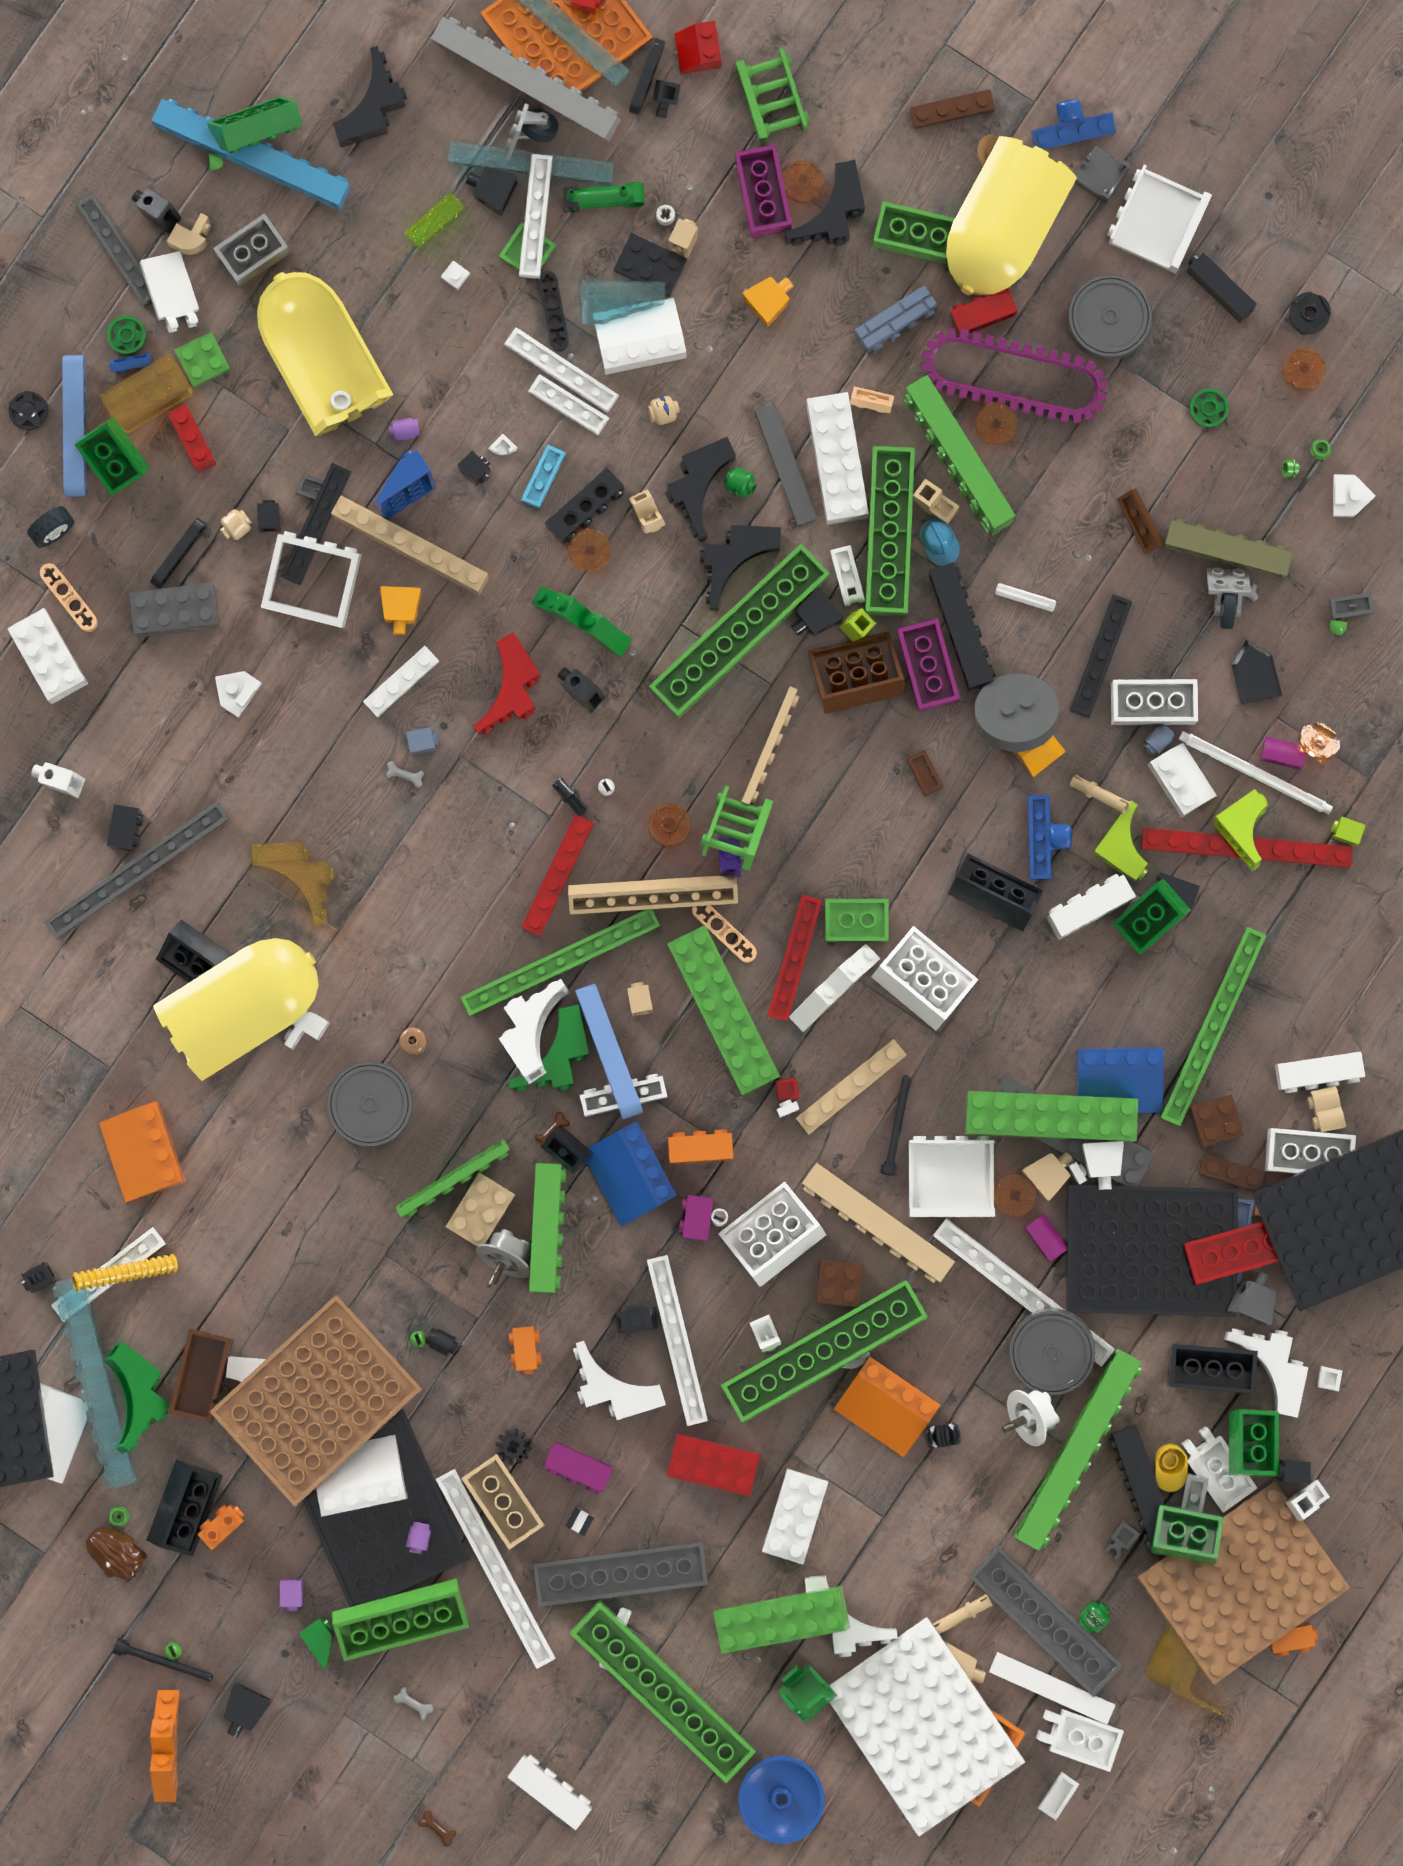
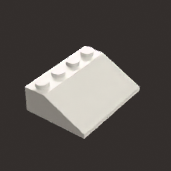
[593,297,686,375]
[871,926,978,1030]
[718,1182,827,1287]
[40,1383,94,1484]
[316,1435,408,1517]

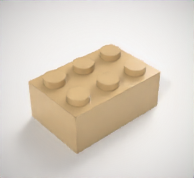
[446,1173,516,1246]

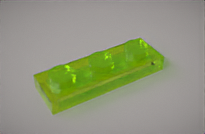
[404,192,465,249]

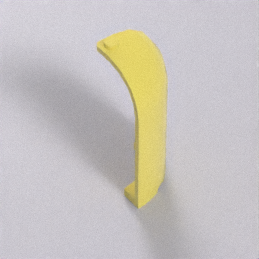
[946,136,1077,296]
[257,272,393,436]
[153,938,319,1081]

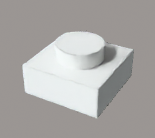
[441,261,470,291]
[776,1099,799,1118]
[1068,1162,1088,1185]

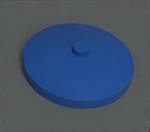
[738,1755,825,1844]

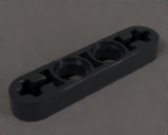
[629,38,666,115]
[539,271,569,352]
[150,518,207,589]

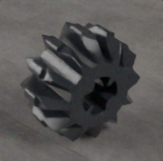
[925,1423,961,1449]
[496,1428,532,1465]

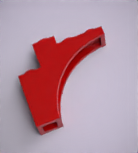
[473,632,541,735]

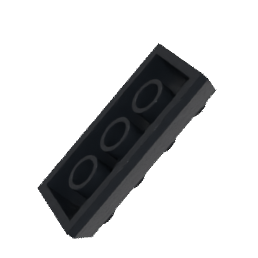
[948,853,1043,931]
[156,919,232,983]
[1167,1344,1258,1394]
[146,1460,223,1556]

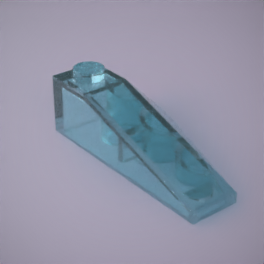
[579,279,665,324]

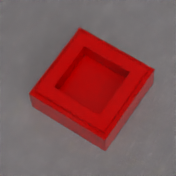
[775,1077,799,1102]

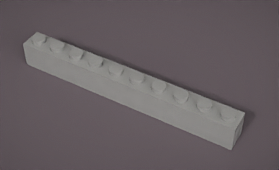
[431,16,621,141]

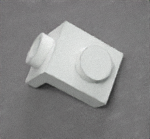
[750,1315,781,1352]

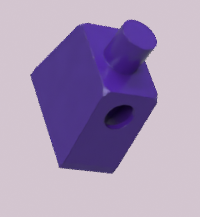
[718,837,741,877]

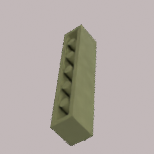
[1163,519,1293,580]

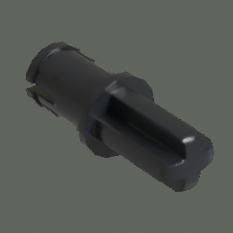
[552,777,587,816]

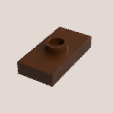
[906,750,944,797]

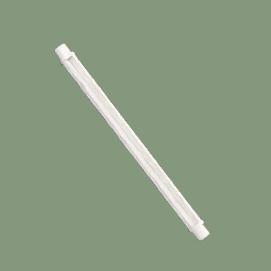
[1179,731,1333,815]

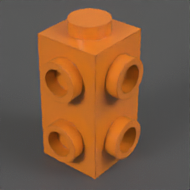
[509,1326,542,1375]
[197,1504,246,1550]
[1269,1621,1318,1657]

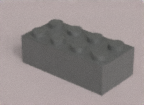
[129,582,220,638]

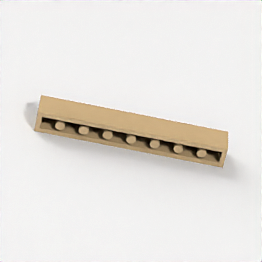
[331,496,489,596]
[568,874,738,914]
[802,1163,955,1283]

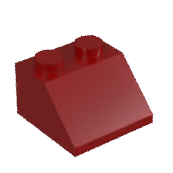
[674,21,721,74]

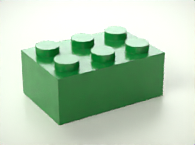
[74,417,150,496]
[1112,879,1191,955]
[1229,1409,1279,1477]
[1151,1505,1224,1565]

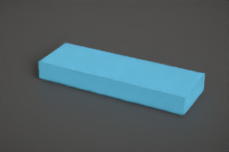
[521,444,566,510]

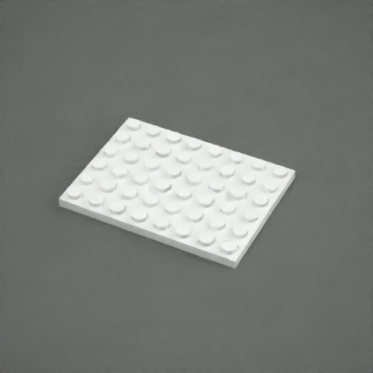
[829,1617,1025,1836]

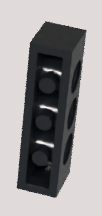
[545,467,624,545]

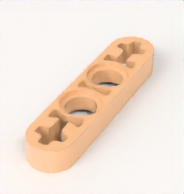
[40,563,98,632]
[692,905,757,963]

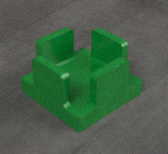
[777,1663,837,1724]

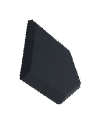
[1231,640,1282,705]

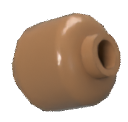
[399,1027,427,1055]

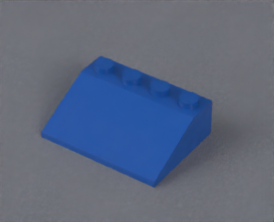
[375,450,436,520]
[1076,1048,1164,1113]
[587,1121,677,1226]

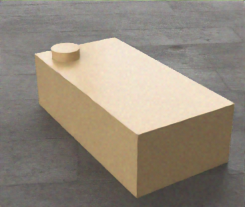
[461,1454,545,1550]

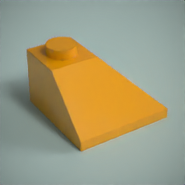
[1013,736,1066,777]

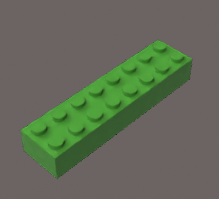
[903,375,1016,536]
[865,446,915,617]
[667,925,780,1096]
[965,1091,1138,1142]

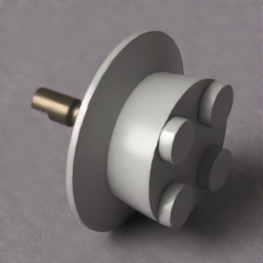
[476,1229,531,1288]

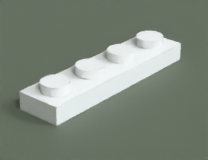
[363,646,439,718]

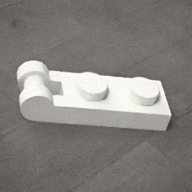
[830,545,865,607]

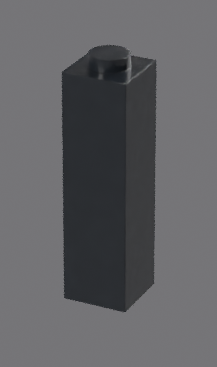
[1187,252,1257,323]

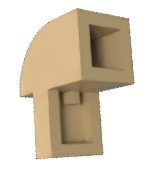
[167,213,211,255]
[913,479,960,525]
[629,490,665,533]

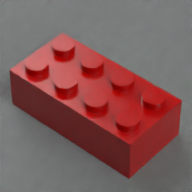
[667,1433,760,1496]

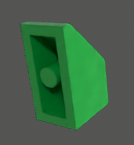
[299,1617,334,1669]

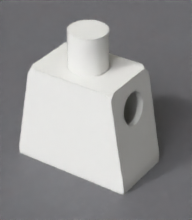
[31,762,85,798]
[1081,1141,1124,1190]

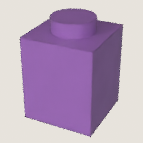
[280,1579,303,1611]

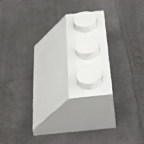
[1147,743,1217,818]

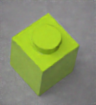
[839,608,876,642]
[1331,817,1366,847]

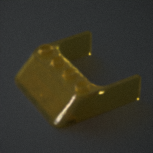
[1146,1623,1225,1716]

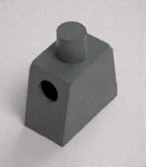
[1227,1272,1276,1325]

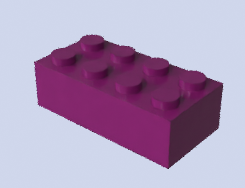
[735,144,792,239]
[896,619,960,713]

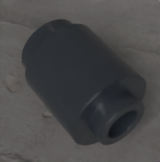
[425,1328,458,1356]

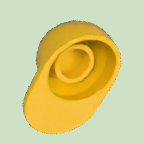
[1154,1444,1188,1492]

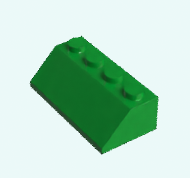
[207,96,303,153]

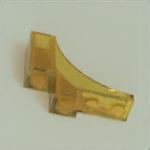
[252,842,334,927]

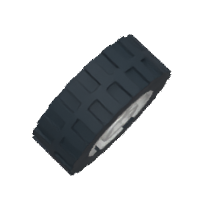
[27,506,75,548]

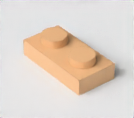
[850,386,894,413]

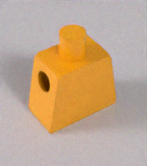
[742,277,794,328]
[381,586,422,635]

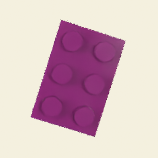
[544,1441,614,1494]

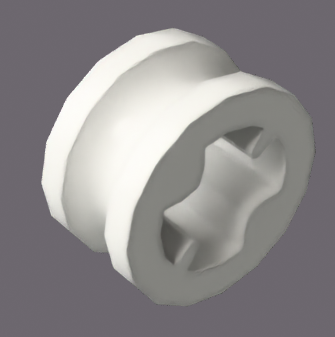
[656,205,675,226]

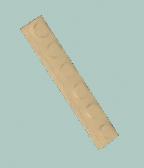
[742,687,800,805]
[795,1039,907,1135]

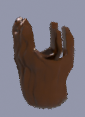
[86,1527,147,1582]

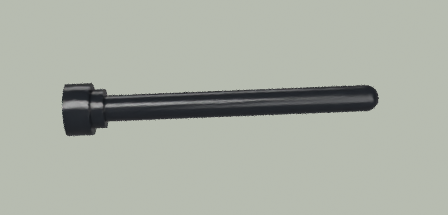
[880,1075,911,1176]
[113,1637,213,1681]

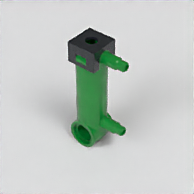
[563,182,645,213]

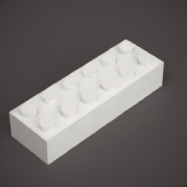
[806,392,869,525]

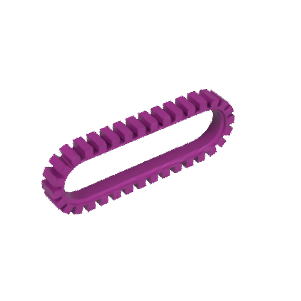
[921,328,1108,423]

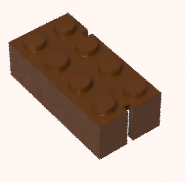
[169,1329,234,1423]

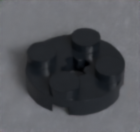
[1288,292,1331,335]

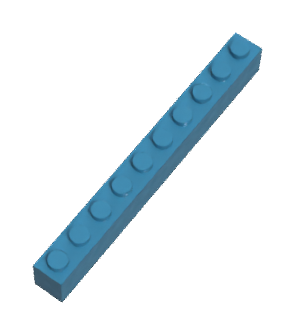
[151,99,351,211]

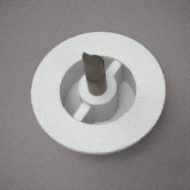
[1001,1390,1059,1446]

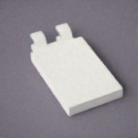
[140,251,199,333]
[1181,1426,1257,1513]
[1036,1709,1124,1772]

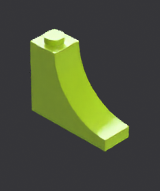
[1213,789,1268,872]
[1093,801,1148,882]

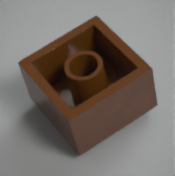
[1188,1094,1244,1148]
[816,1260,863,1307]

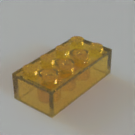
[99,353,194,434]

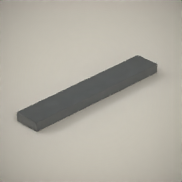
[75,193,152,307]
[755,403,817,527]

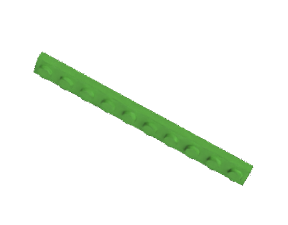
[461,909,660,1016]
[1160,927,1267,1127]

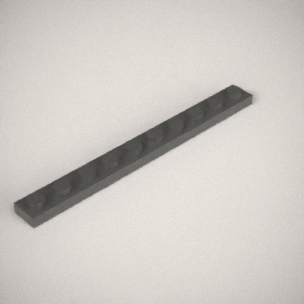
[44,801,230,939]

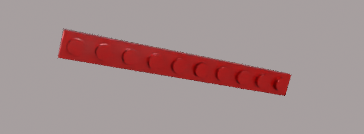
[1141,828,1353,868]

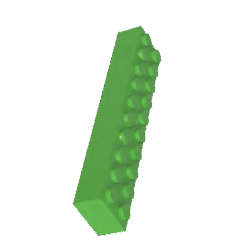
[649,544,830,720]
[721,1280,928,1424]
[1013,1349,1142,1551]
[570,1600,756,1783]

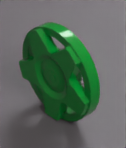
[107,316,146,355]
[1189,389,1229,428]

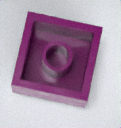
[679,1195,713,1241]

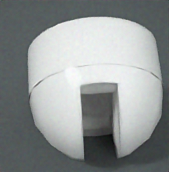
[598,779,615,796]
[711,1208,728,1226]

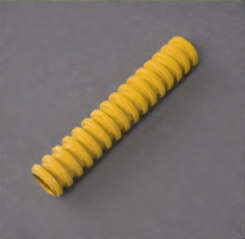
[72,1254,178,1291]

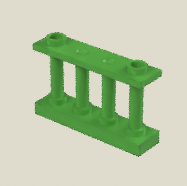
[736,48,810,145]
[700,786,773,871]

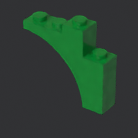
[531,586,632,657]
[508,1005,590,1092]
[103,1342,171,1453]

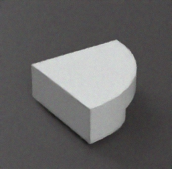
[488,434,518,456]

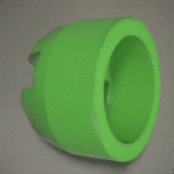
[208,154,223,171]
[1330,620,1347,635]
[410,1331,427,1348]
[165,1642,182,1660]

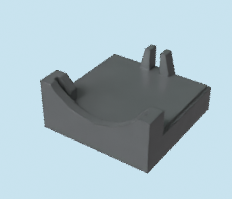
[1074,146,1131,204]

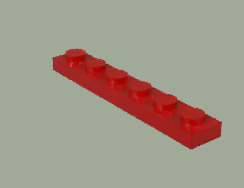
[521,814,594,937]
[767,895,822,1022]

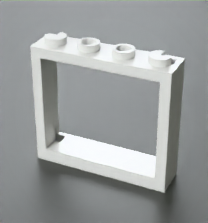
[261,531,362,628]

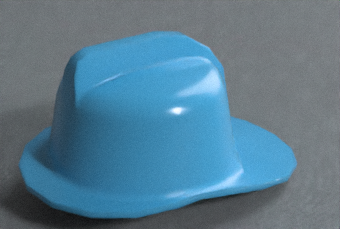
[919,518,960,566]

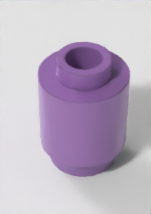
[389,418,420,441]
[406,1522,431,1554]

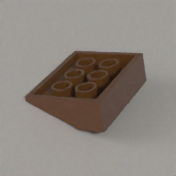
[808,631,906,714]

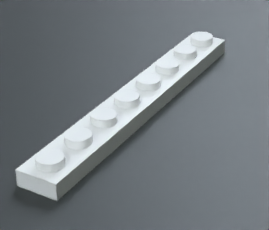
[647,1255,708,1426]

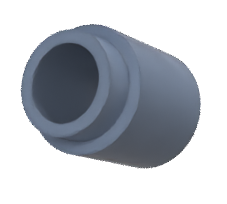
[1144,724,1175,755]

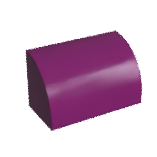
[1260,736,1307,770]
[1024,1213,1067,1262]

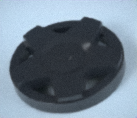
[8,391,48,430]

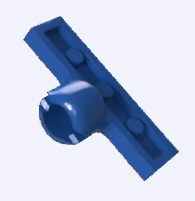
[1031,99,1116,149]
[1028,795,1072,880]

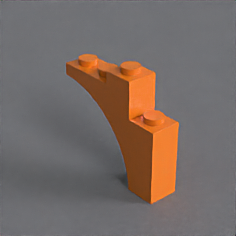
[150,1690,180,1802]

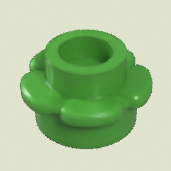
[1310,440,1331,460]
[1282,459,1299,479]
[109,1506,130,1527]

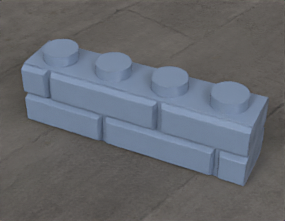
[854,285,938,354]

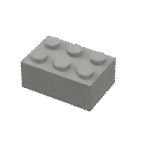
[213,213,290,288]

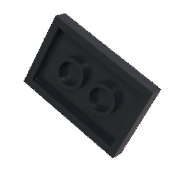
[613,233,687,298]

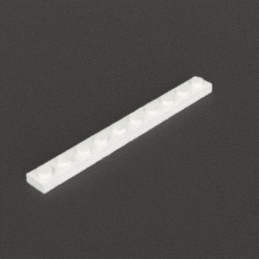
[933,1218,1115,1367]
[436,1469,556,1669]

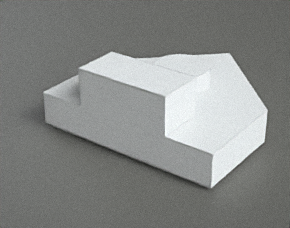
[1333,474,1375,517]
[215,671,262,718]

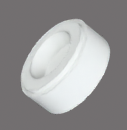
[330,390,351,413]

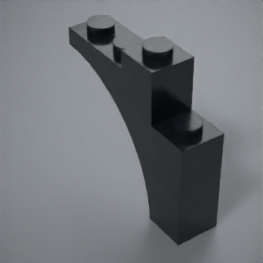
[333,46,407,148]
[785,160,865,246]
[665,437,736,542]
[700,525,781,610]

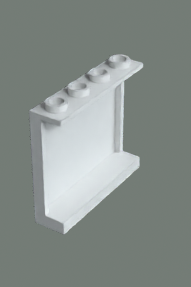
[1107,164,1212,274]
[909,1136,995,1217]

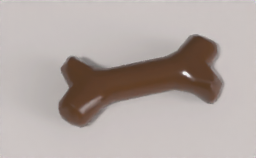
[535,1112,570,1149]
[419,1811,456,1846]

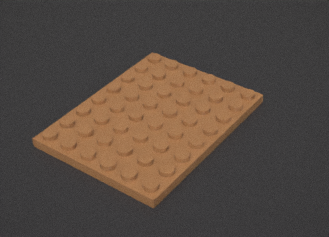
[209,1295,423,1507]
[1137,1481,1350,1686]

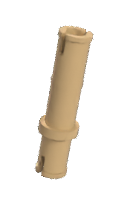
[1070,775,1131,814]
[933,1594,993,1635]

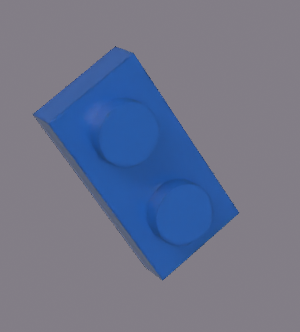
[109,353,153,374]

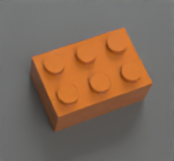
[668,1129,733,1164]

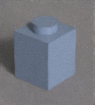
[406,727,439,755]

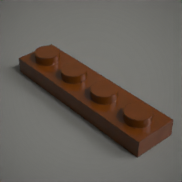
[910,89,995,129]

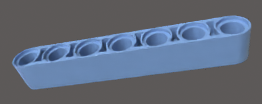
[62,355,87,497]
[575,983,643,1119]

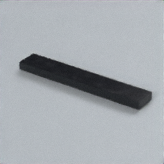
[281,463,352,586]
[1070,594,1132,718]

